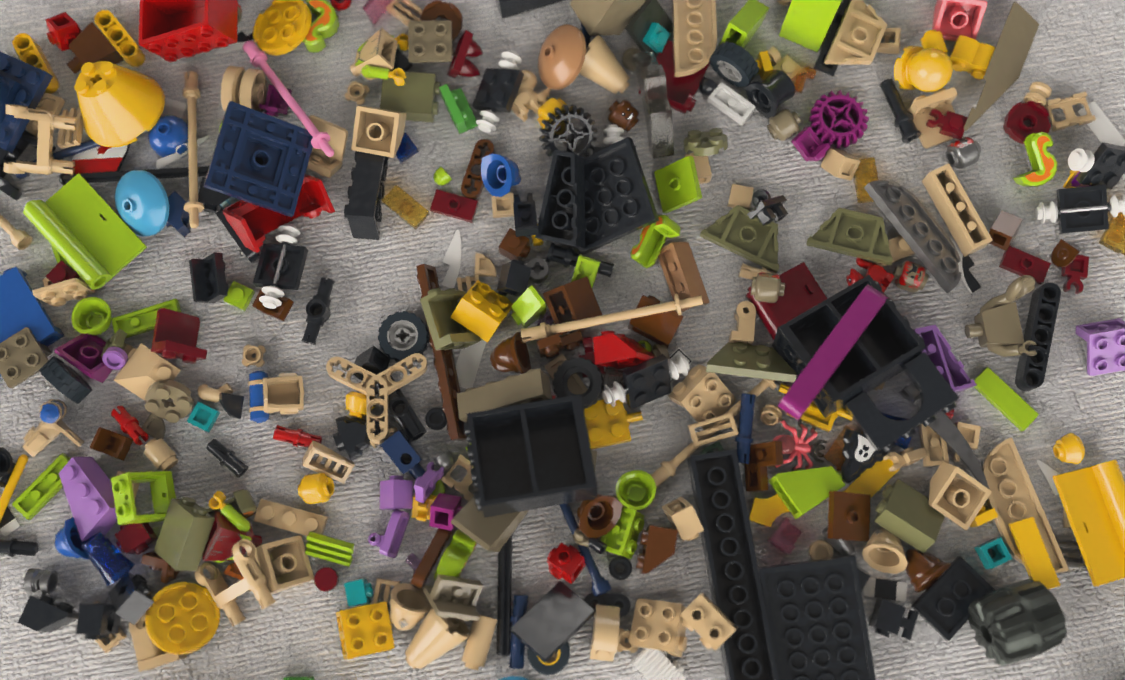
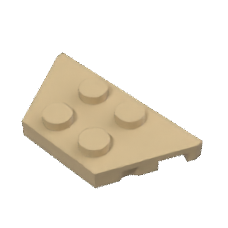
[824,0,887,65]

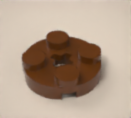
[420,0,463,41]

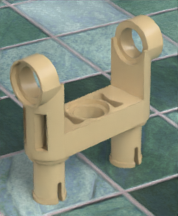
[3,104,77,175]
[194,539,276,627]

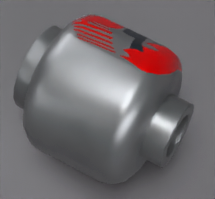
[945,137,981,169]

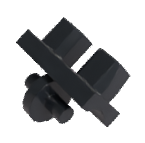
[747,189,788,226]

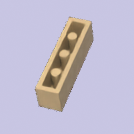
[922,163,993,257]

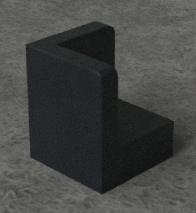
[353,346,390,381]

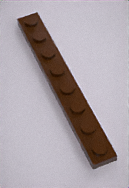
[416,264,467,441]

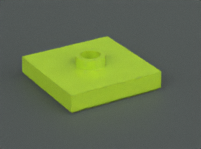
[654,156,702,213]

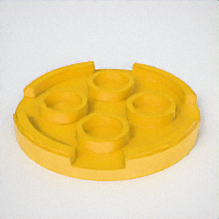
[253,0,312,56]
[145,581,220,655]

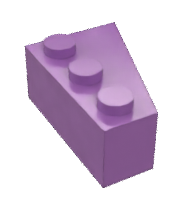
[914,325,977,393]
[59,457,117,541]

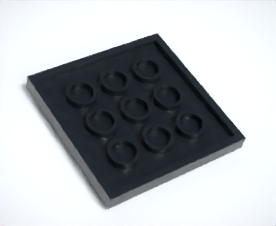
[577,137,659,255]

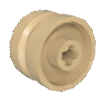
[221,66,267,112]

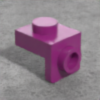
[259,84,292,117]
[791,127,831,161]

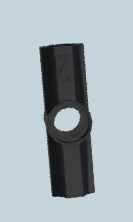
[375,376,427,442]

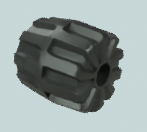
[968,580,1067,666]

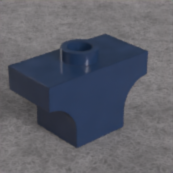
[166,191,191,237]

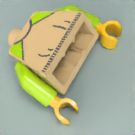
[350,28,409,86]

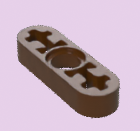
[461,139,495,200]
[411,528,452,589]

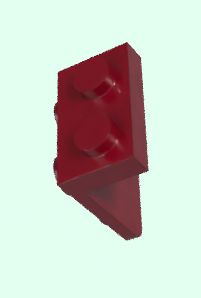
[151,308,207,364]

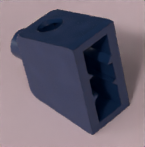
[380,430,426,481]

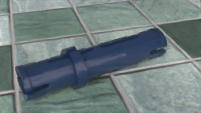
[735,393,756,464]
[509,595,529,669]

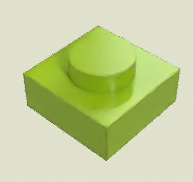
[223,281,255,311]

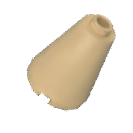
[579,35,630,95]
[405,607,470,669]

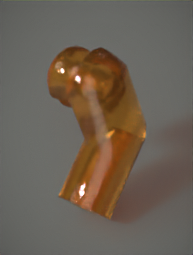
[794,66,817,93]

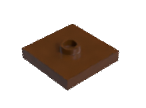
[827,491,871,542]

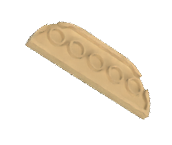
[672,0,717,77]
[982,437,1070,573]

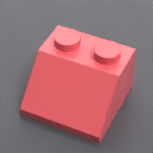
[932,0,988,41]

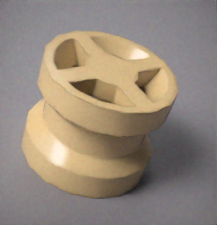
[1024,82,1052,107]

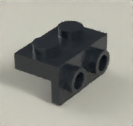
[189,252,228,303]

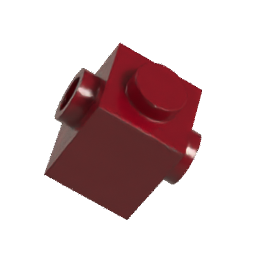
[114,523,158,555]

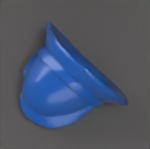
[481,153,521,197]
[54,517,105,560]

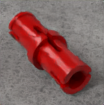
[111,405,149,445]
[273,425,322,448]

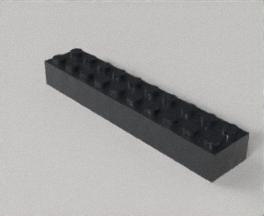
[687,449,779,680]

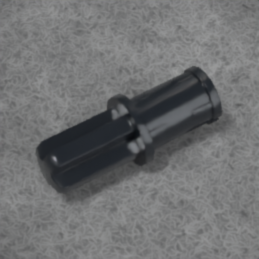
[207,439,248,478]
[0,538,39,557]

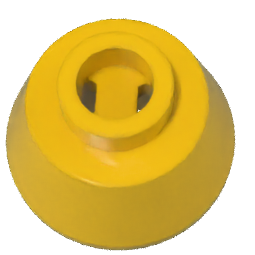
[346,391,376,419]
[1053,433,1085,464]

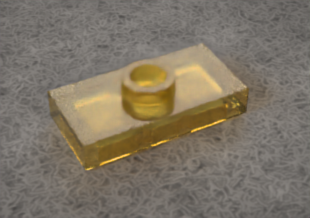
[854,157,878,203]
[382,185,430,230]

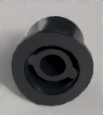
[746,70,795,118]

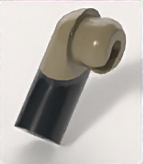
[573,528,607,554]

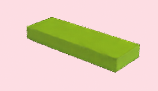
[112,298,181,338]
[974,367,1039,431]
[12,453,70,520]

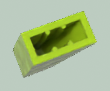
[719,0,769,49]
[768,466,846,520]

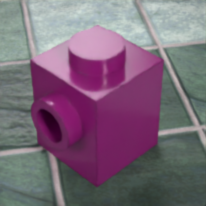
[429,493,463,531]

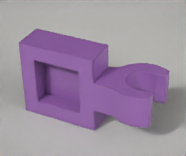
[414,462,444,504]

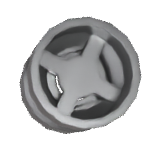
[24,568,58,594]

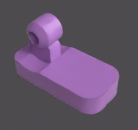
[368,509,410,558]

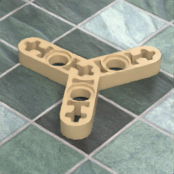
[326,353,427,444]

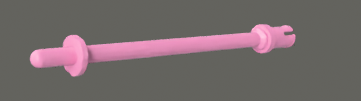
[243,40,334,157]

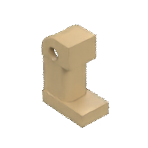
[129,612,187,672]

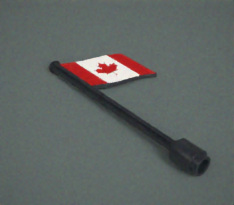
[59,128,209,185]

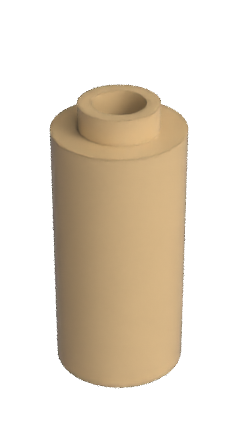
[461,614,497,670]

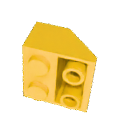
[450,280,513,343]

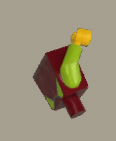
[202,491,262,563]

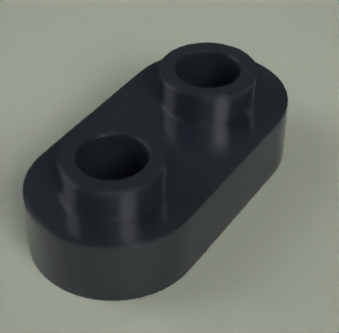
[584,593,630,618]

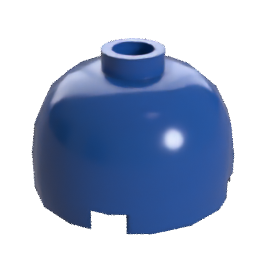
[148,115,188,158]

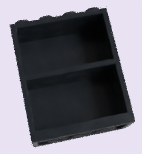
[772,275,926,418]
[464,394,598,518]

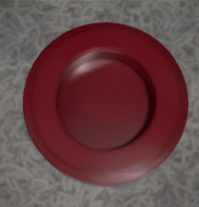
[314,567,339,591]

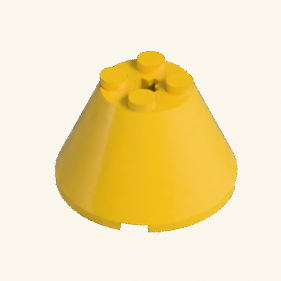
[74,61,165,147]

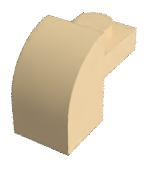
[590,604,620,661]

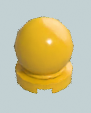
[894,46,953,92]

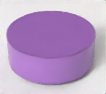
[102,347,128,370]

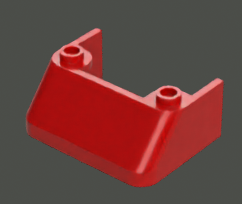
[223,174,335,253]

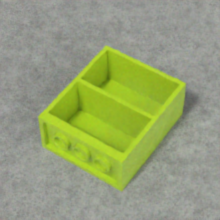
[779,0,842,53]

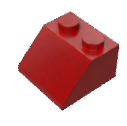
[593,331,655,370]

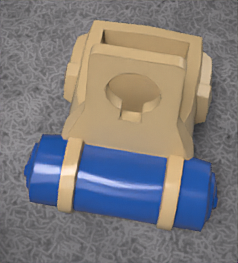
[248,371,304,423]
[23,399,84,457]

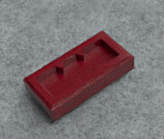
[430,189,479,223]
[999,246,1051,284]

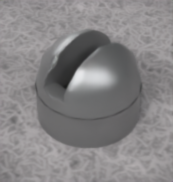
[434,451,454,470]

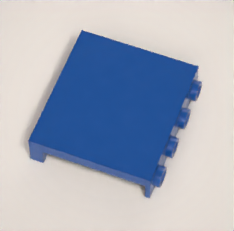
[0,267,65,377]

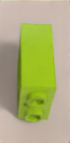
[111,471,176,525]

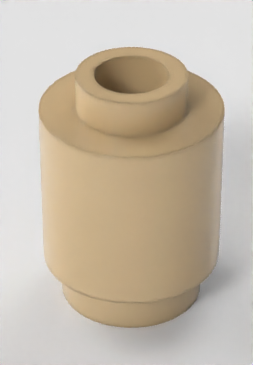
[144,438,179,471]

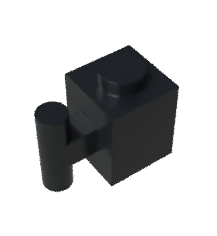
[497,260,532,297]
[869,599,919,641]

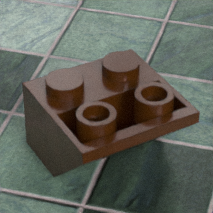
[543,277,603,336]
[628,295,684,349]
[636,525,678,574]

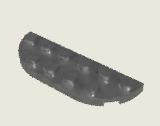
[864,180,962,293]

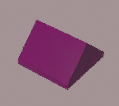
[54,333,113,383]

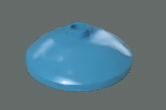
[115,170,169,237]

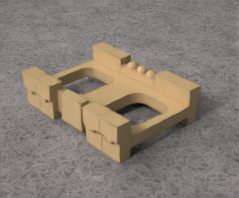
[1044,92,1096,131]
[441,454,475,501]

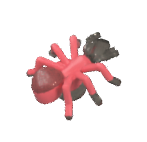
[773,419,827,471]

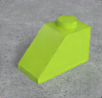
[511,285,546,328]

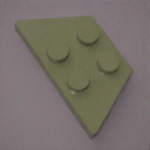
[700,205,779,273]
[807,208,893,266]
[706,342,797,383]

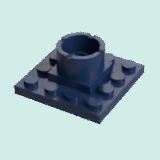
[0,51,53,153]
[203,101,313,217]

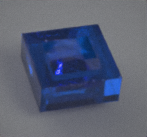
[396,132,419,163]

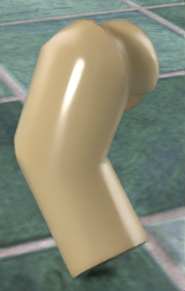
[197,383,233,403]

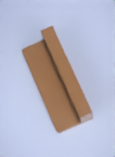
[658,242,710,312]

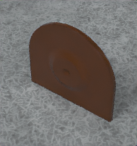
[1051,239,1080,267]

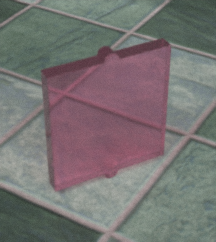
[362,0,392,25]

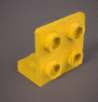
[336,601,395,660]

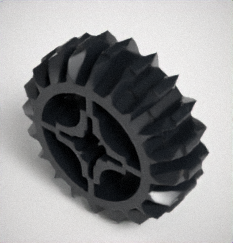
[539,105,598,157]

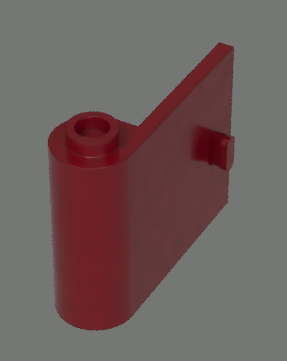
[638,40,710,114]
[746,262,827,340]

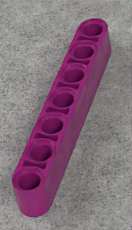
[778,284,888,420]

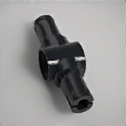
[301,277,335,345]

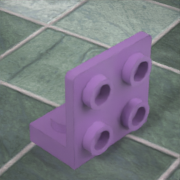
[1076,318,1125,376]

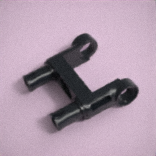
[0,130,56,201]

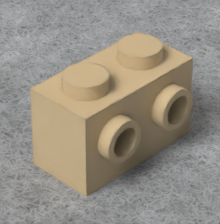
[680,593,738,651]

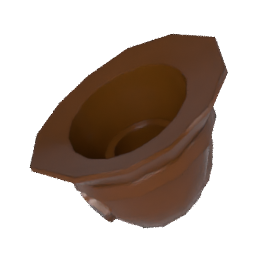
[490,332,531,374]
[577,494,623,538]
[905,549,951,592]

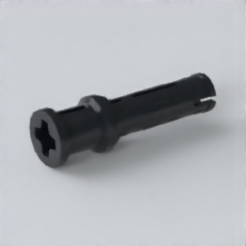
[880,78,921,143]
[546,242,614,278]

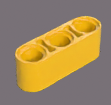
[94,10,145,67]
[13,33,59,94]

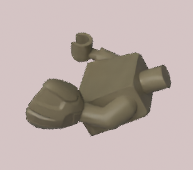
[965,275,1037,357]

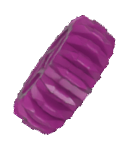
[809,90,869,149]

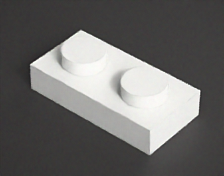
[708,82,756,126]

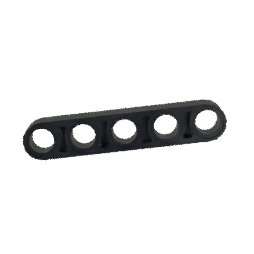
[1015,282,1061,392]

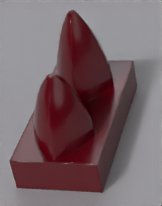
[447,31,483,78]

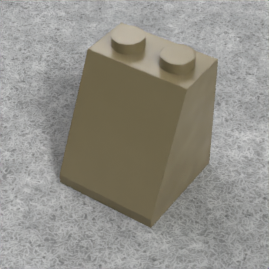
[569,0,646,36]
[451,496,529,552]

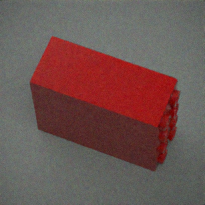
[139,0,238,62]

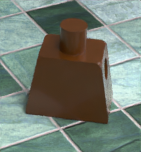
[66,22,124,74]

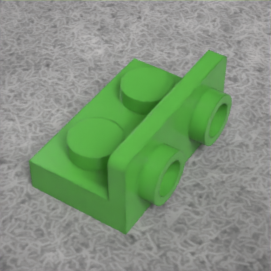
[439,84,478,134]

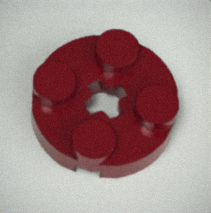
[1003,101,1051,145]

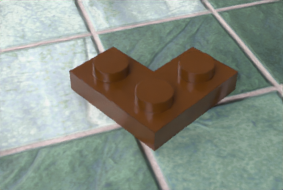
[537,330,583,359]
[744,441,783,492]

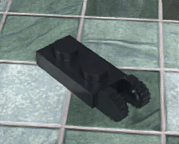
[513,193,538,237]

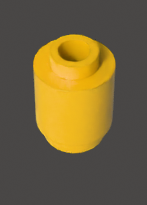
[920,30,947,53]

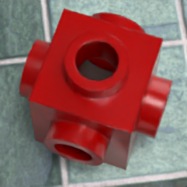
[45,12,81,52]
[547,542,585,584]

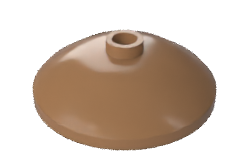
[538,24,586,90]

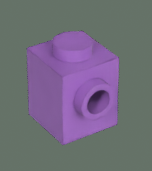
[380,476,413,510]

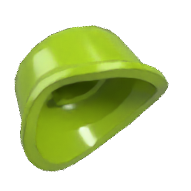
[71,297,112,335]
[615,470,656,510]

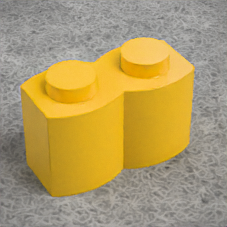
[949,35,995,79]

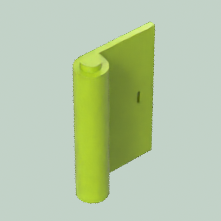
[23,173,147,290]

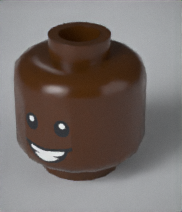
[607,100,639,132]

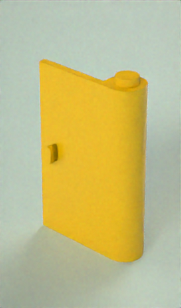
[1053,459,1125,587]

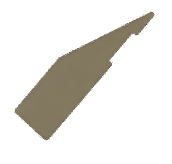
[964,1,1039,131]

